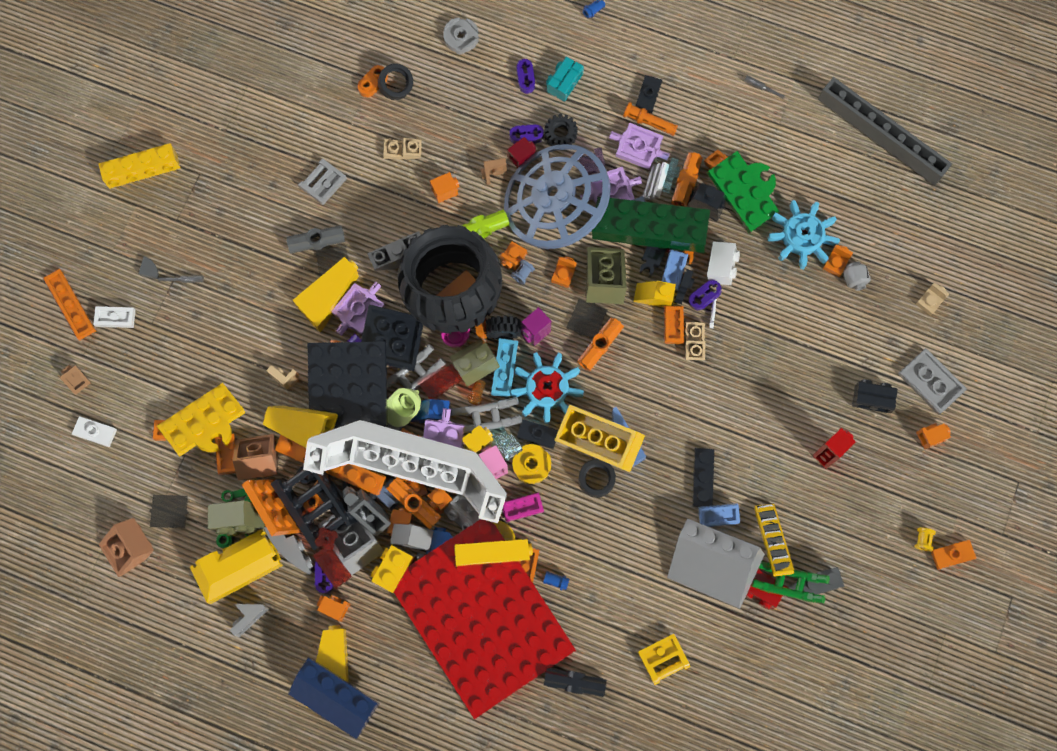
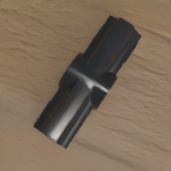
[544,668,607,697]

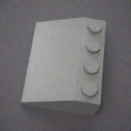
[667,519,765,609]

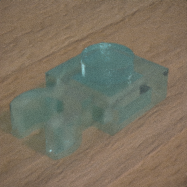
[662,158,680,193]
[492,427,523,461]

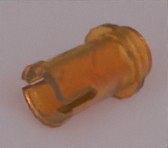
[467,380,486,405]

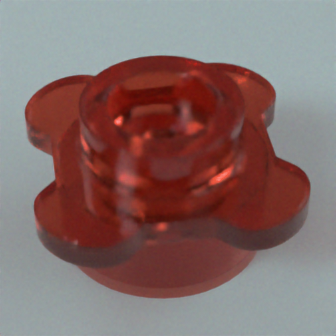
[315,527,338,550]

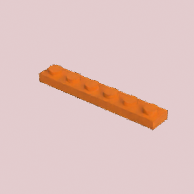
[275,434,386,495]

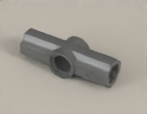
[286,225,345,254]

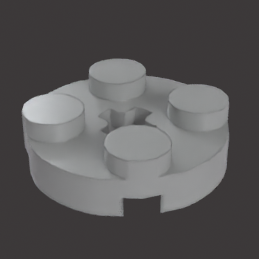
[443,18,479,55]

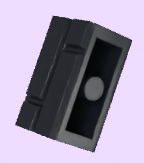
[852,379,898,414]

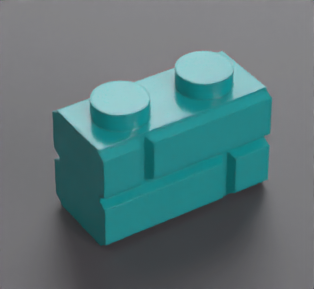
[546,57,584,102]

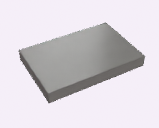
[898,348,967,415]

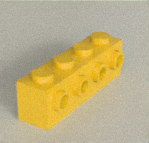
[98,143,181,189]

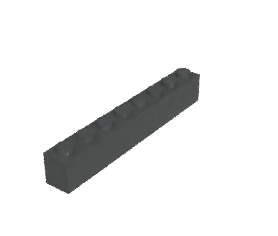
[818,77,952,186]

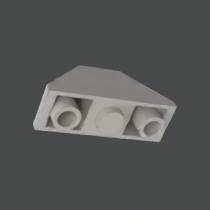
[367,231,421,271]

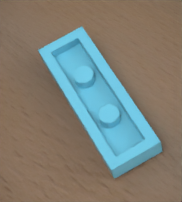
[491,338,518,398]

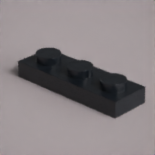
[692,448,715,507]

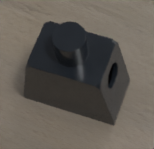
[686,183,725,222]

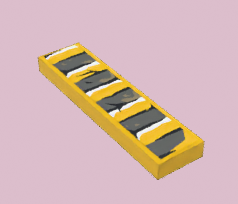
[754,503,794,577]

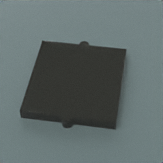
[316,245,349,277]
[566,299,608,339]
[150,495,189,528]

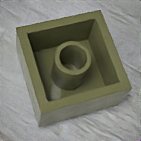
[208,500,264,536]

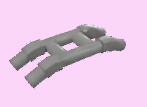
[387,344,446,390]
[450,397,522,434]

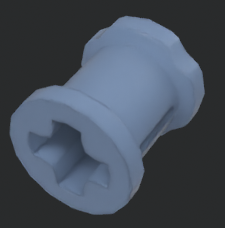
[511,260,535,285]

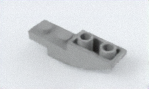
[264,527,314,575]

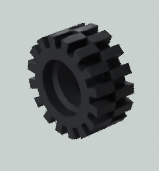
[545,114,578,150]
[486,316,521,340]

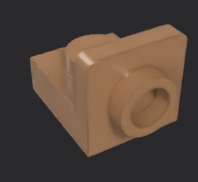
[481,158,507,185]
[60,364,91,395]

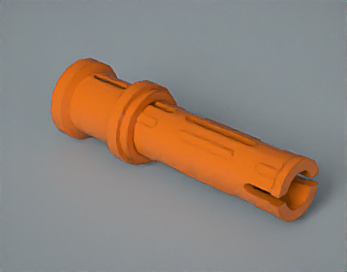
[623,102,678,136]

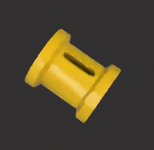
[914,527,936,551]

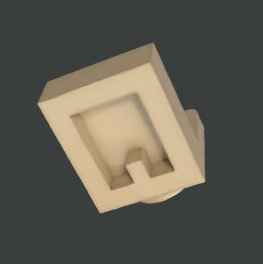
[915,283,949,316]
[266,365,299,390]

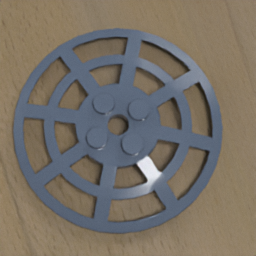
[504,144,611,249]

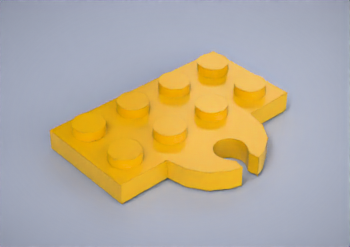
[157,383,245,457]

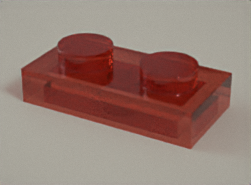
[420,364,463,400]
[313,544,353,589]

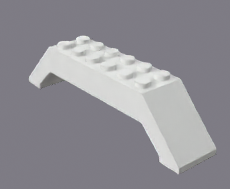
[303,420,507,524]

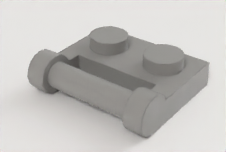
[298,158,347,205]

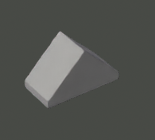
[390,524,433,551]

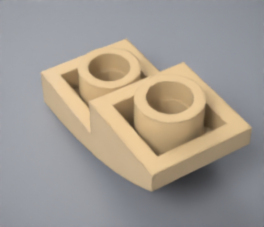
[383,138,422,159]
[685,322,706,360]

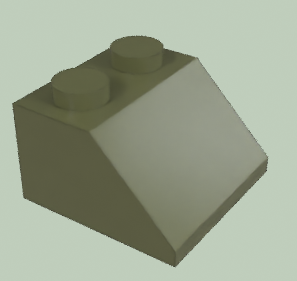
[449,338,500,387]

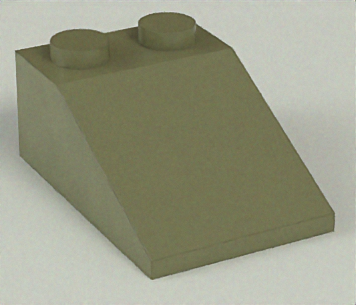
[586,247,627,304]

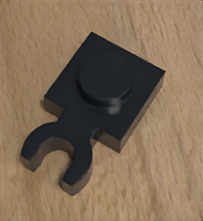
[639,246,667,278]
[674,269,695,305]

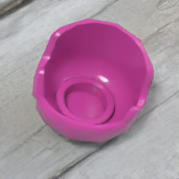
[441,328,470,348]

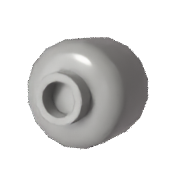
[843,262,871,291]

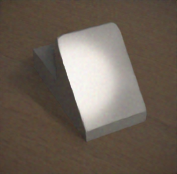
[230,604,269,637]

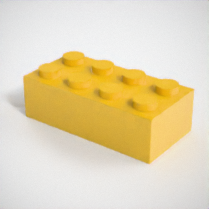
[555,404,645,472]

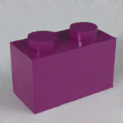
[521,307,552,346]

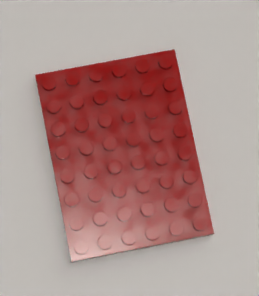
[394,519,576,720]

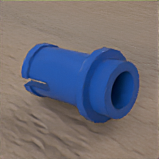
[582,0,605,19]
[543,571,570,591]

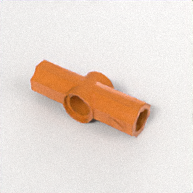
[671,152,703,207]
[577,317,624,372]
[387,477,442,529]

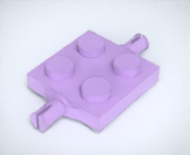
[609,123,670,170]
[580,167,642,203]
[331,282,385,336]
[423,408,465,448]

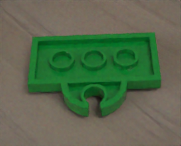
[707,151,779,233]

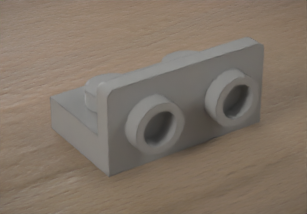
[444,494,480,530]

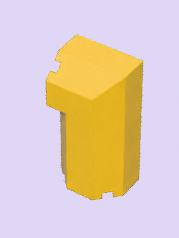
[190,529,283,604]

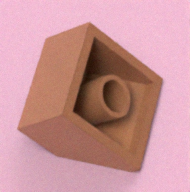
[233,434,278,480]
[99,518,154,577]

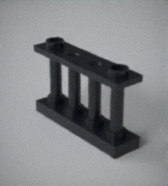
[271,459,358,550]

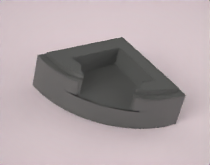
[138,257,159,279]

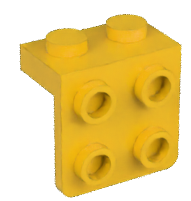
[371,545,413,593]

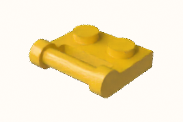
[638,634,690,686]

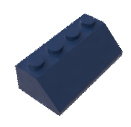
[288,658,380,740]

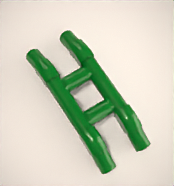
[751,561,830,603]

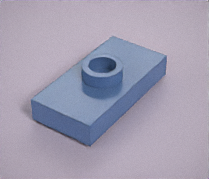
[662,249,688,290]
[698,503,740,527]

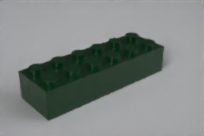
[592,196,710,253]

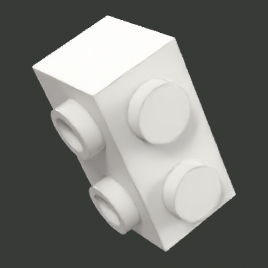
[707,241,740,285]

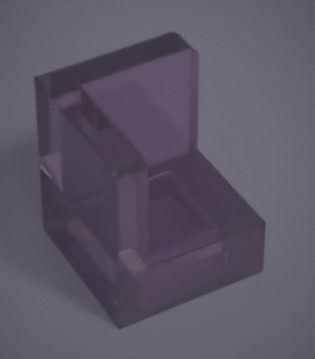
[579,148,605,174]

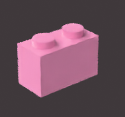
[479,445,508,479]

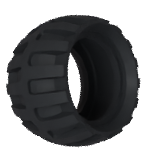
[398,225,502,334]

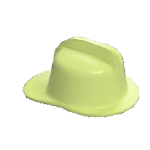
[387,388,421,427]

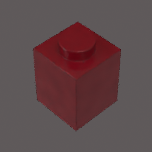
[507,137,536,169]

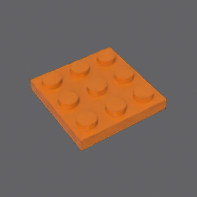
[242,479,301,536]

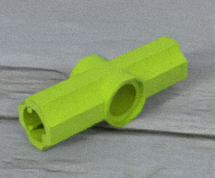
[461,209,509,238]

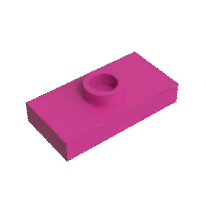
[503,492,544,522]

